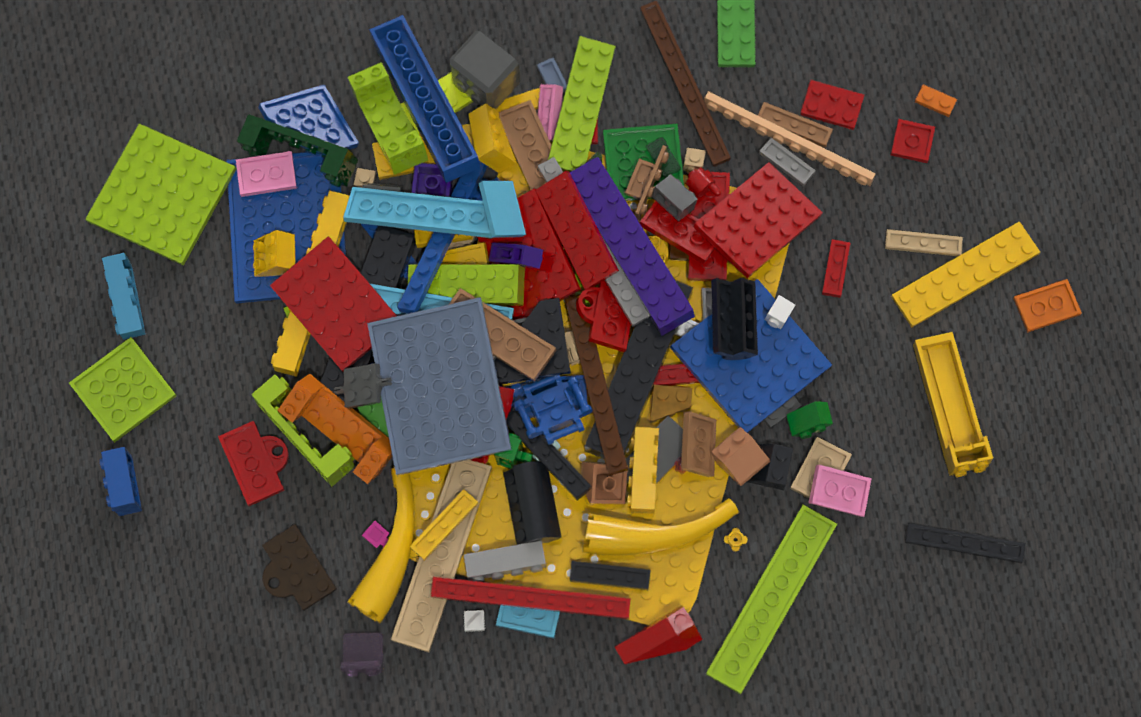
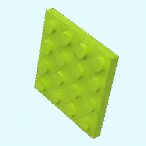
[69,337,176,443]

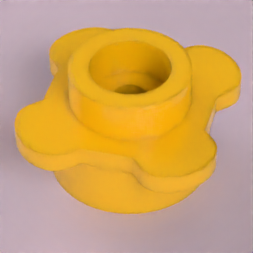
[724,528,748,552]

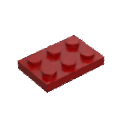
[800,80,864,130]

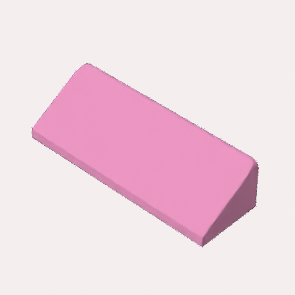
[538,84,563,141]

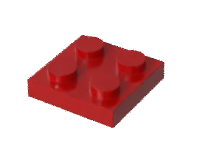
[891,119,935,163]

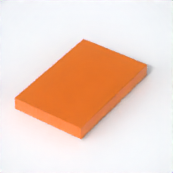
[1013,279,1082,333]

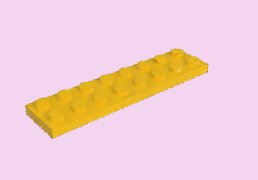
[891,221,1040,327]

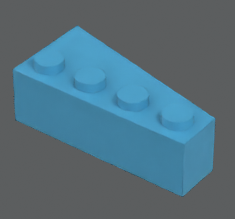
[102,253,146,340]

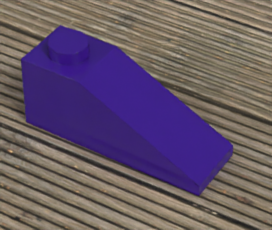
[489,243,543,269]

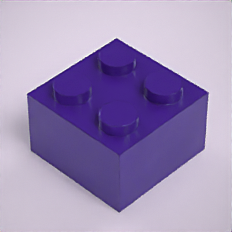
[411,163,453,197]

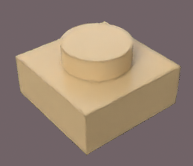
[354,168,376,188]

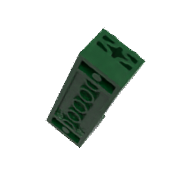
[237,114,358,187]

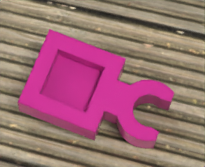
[362,521,390,549]

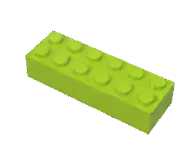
[408,264,525,306]

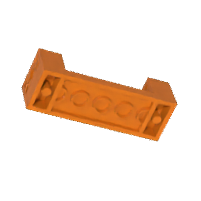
[277,374,393,484]

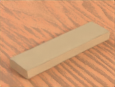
[885,229,963,256]

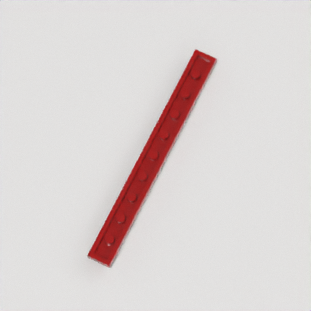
[431,577,631,619]

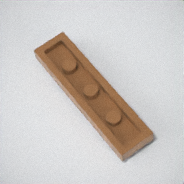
[758,102,833,148]

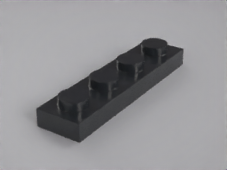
[570,561,651,590]

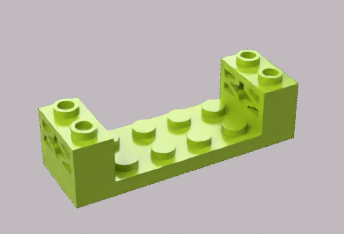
[348,62,429,175]
[251,375,355,487]

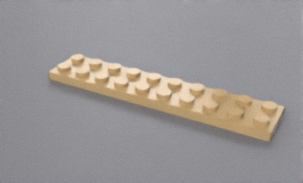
[391,460,492,653]

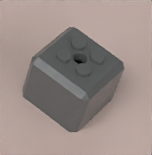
[450,30,521,109]

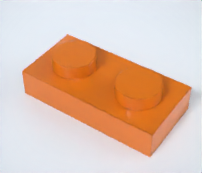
[915,85,957,117]

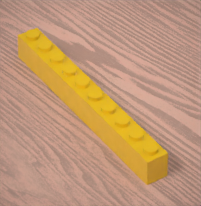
[271,191,350,377]

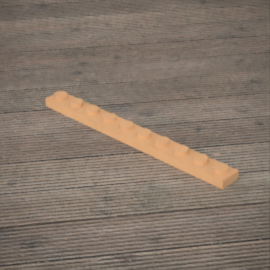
[705,91,875,186]

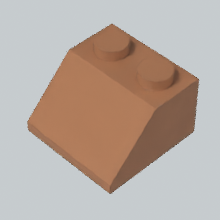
[711,427,770,486]

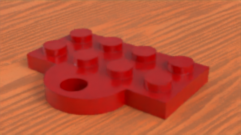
[576,280,631,352]
[218,421,289,506]

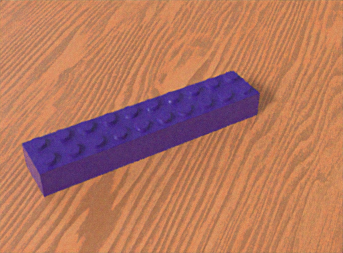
[570,157,695,336]

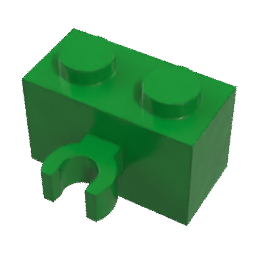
[786,401,833,439]
[495,433,533,469]

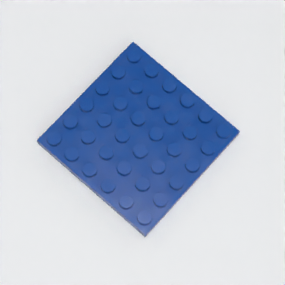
[670,279,832,433]

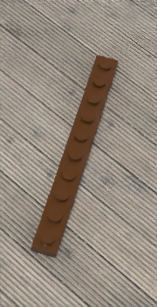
[640,0,731,167]
[565,295,629,476]

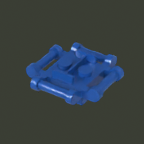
[513,375,593,445]

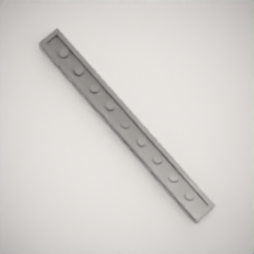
[538,157,650,327]

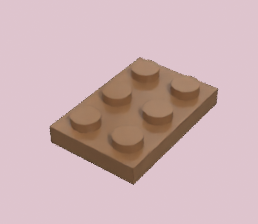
[681,411,716,477]

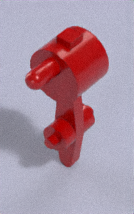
[685,168,721,198]

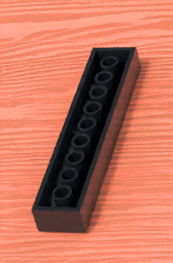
[321,225,416,410]
[585,281,693,459]

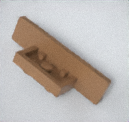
[625,145,669,219]

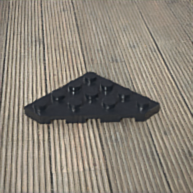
[494,298,571,385]

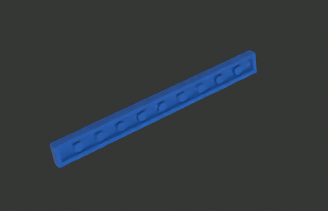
[397,161,488,314]

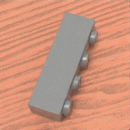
[464,541,546,582]

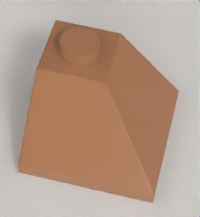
[581,462,628,504]

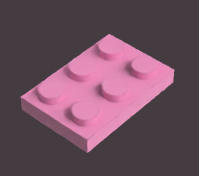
[236,151,297,197]
[809,465,871,517]

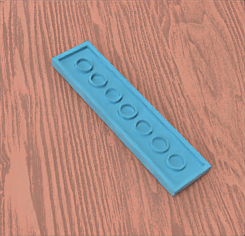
[343,187,492,238]

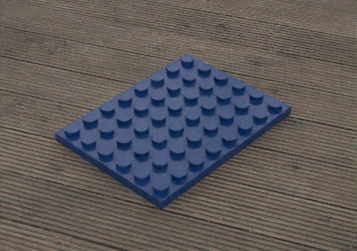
[227,152,346,304]

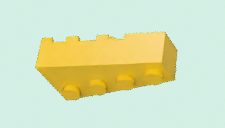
[627,427,659,514]

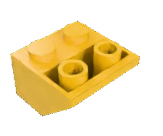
[253,230,295,277]

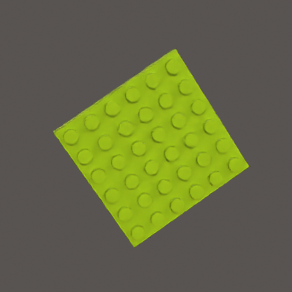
[85,124,237,266]

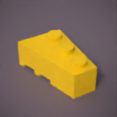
[469,104,517,173]

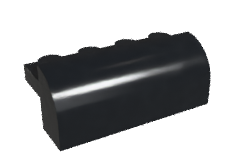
[711,278,758,360]
[503,462,562,545]

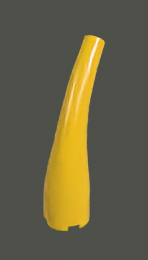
[348,467,415,624]
[582,498,739,556]

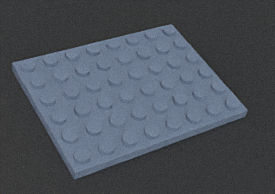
[367,297,512,475]

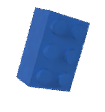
[100,447,142,516]

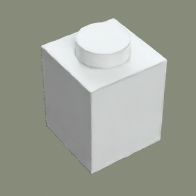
[764,295,795,329]

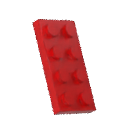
[640,201,715,264]

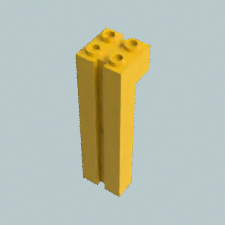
[913,332,993,477]

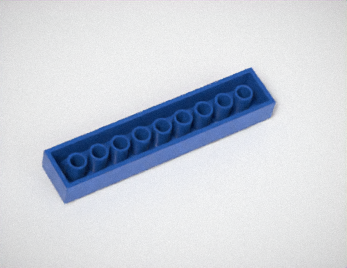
[369,15,480,183]

